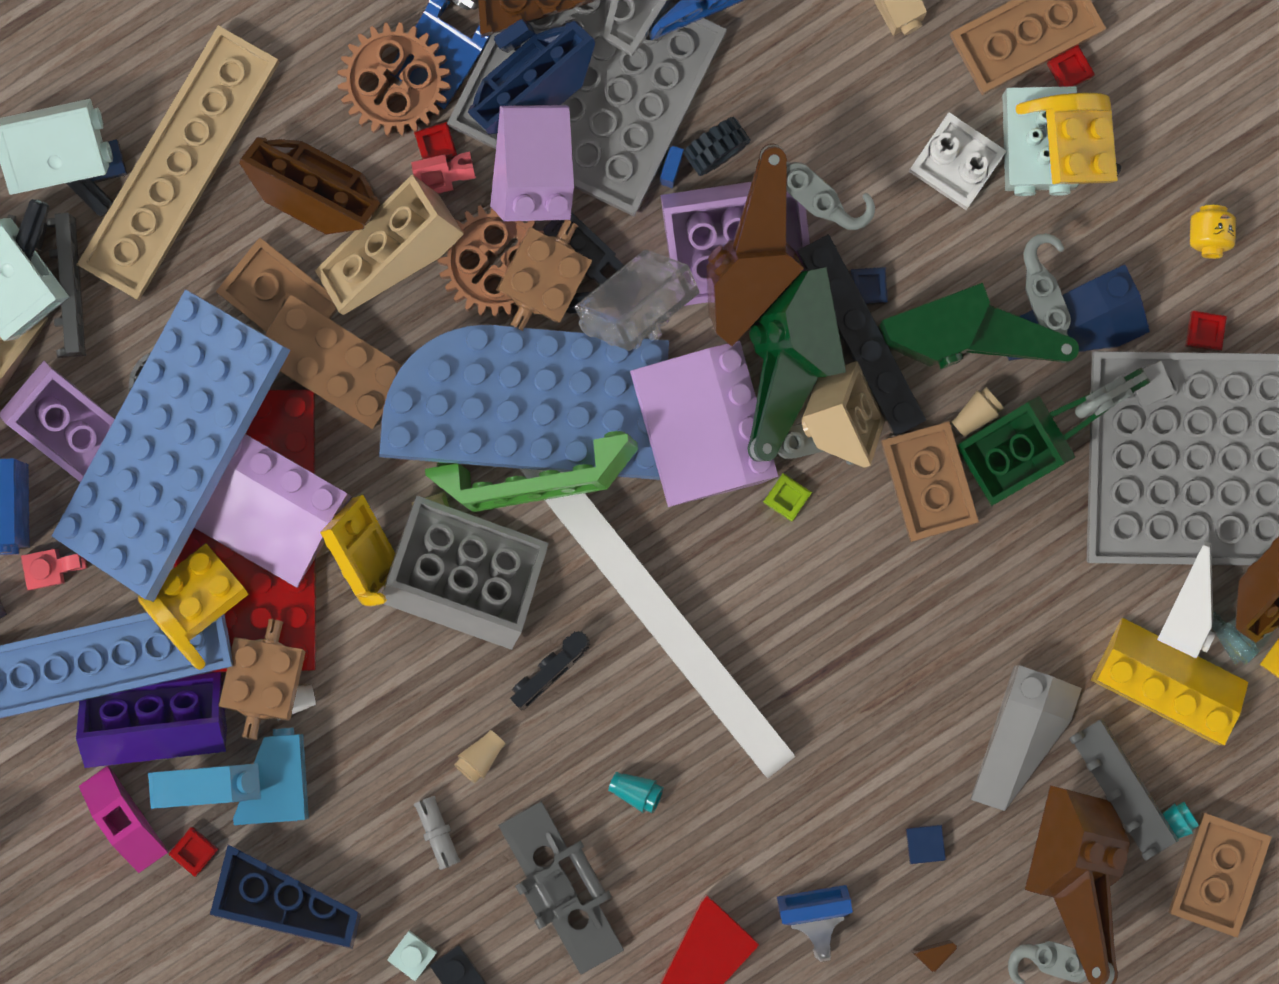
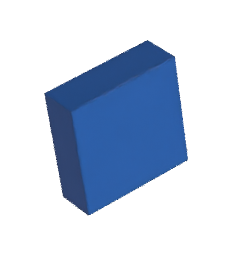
[660,146,684,188]

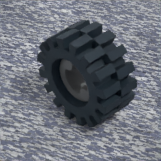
[683,116,751,176]

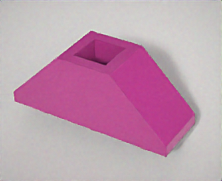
[79,765,169,873]

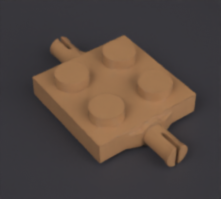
[496,220,592,331]
[219,619,306,740]

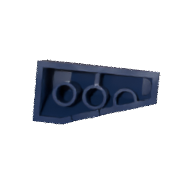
[1007,264,1150,361]

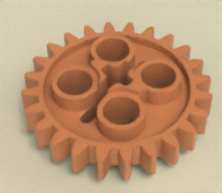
[337,22,451,137]
[438,205,544,318]

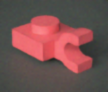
[411,151,476,194]
[21,549,88,591]

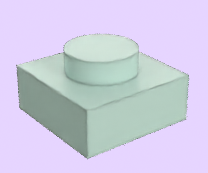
[387,930,437,981]

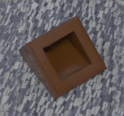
[911,940,957,972]

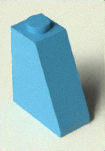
[233,728,309,825]
[148,763,261,809]

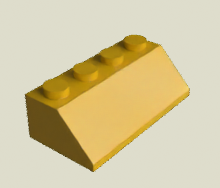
[1091,618,1249,745]

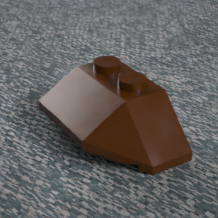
[239,137,380,235]
[1236,536,1279,643]

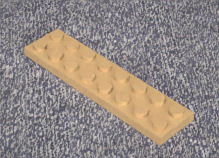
[77,25,280,301]

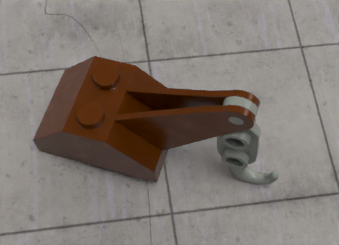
[706,143,875,346]
[1008,785,1130,984]

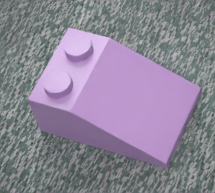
[490,105,574,221]
[0,361,115,482]

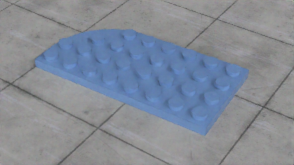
[379,325,669,480]

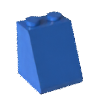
[0,458,30,555]

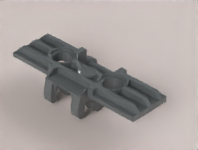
[498,801,624,975]

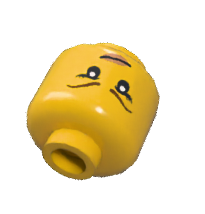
[1190,205,1236,259]

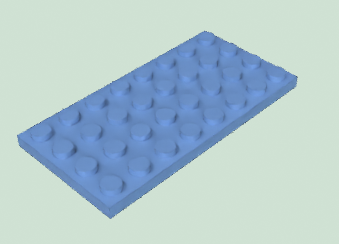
[52,290,291,602]

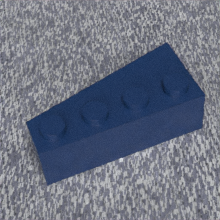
[210,845,361,949]

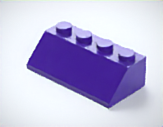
[76,672,227,768]

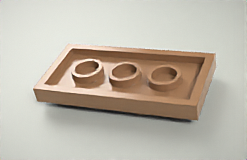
[950,0,1106,96]
[265,294,402,429]

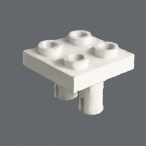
[909,112,1006,210]

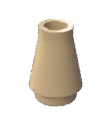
[951,387,1004,437]
[454,730,505,783]

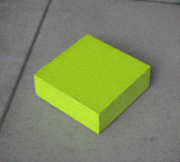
[763,473,812,522]

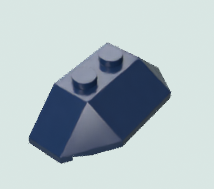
[468,21,596,134]

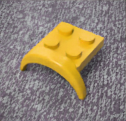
[1015,93,1118,184]
[320,495,395,606]
[138,544,249,670]

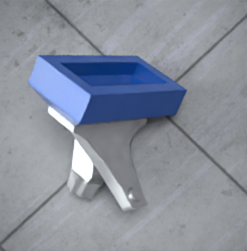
[777,885,853,962]

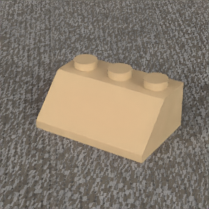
[801,361,885,468]

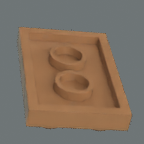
[216,237,337,332]
[881,421,979,542]
[1168,812,1272,938]

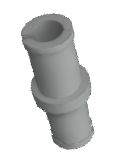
[414,796,461,870]

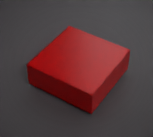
[1047,45,1095,87]
[414,122,457,160]
[1185,311,1227,352]
[168,827,219,877]

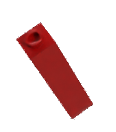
[659,894,759,984]

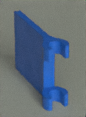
[389,0,491,109]

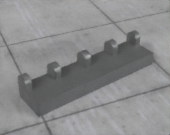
[46,213,86,358]
[1069,719,1179,861]

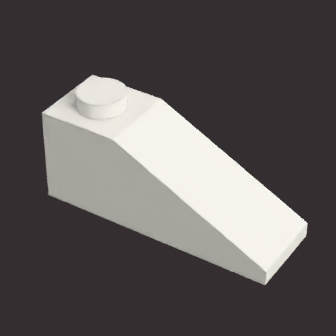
[1157,541,1216,658]

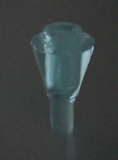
[1211,610,1260,666]

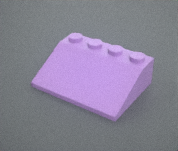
[660,182,810,307]
[630,341,778,507]
[194,434,351,588]

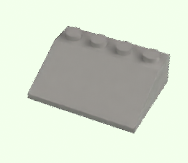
[382,496,549,650]

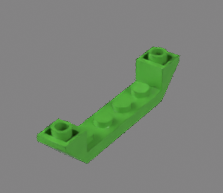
[425,431,638,512]

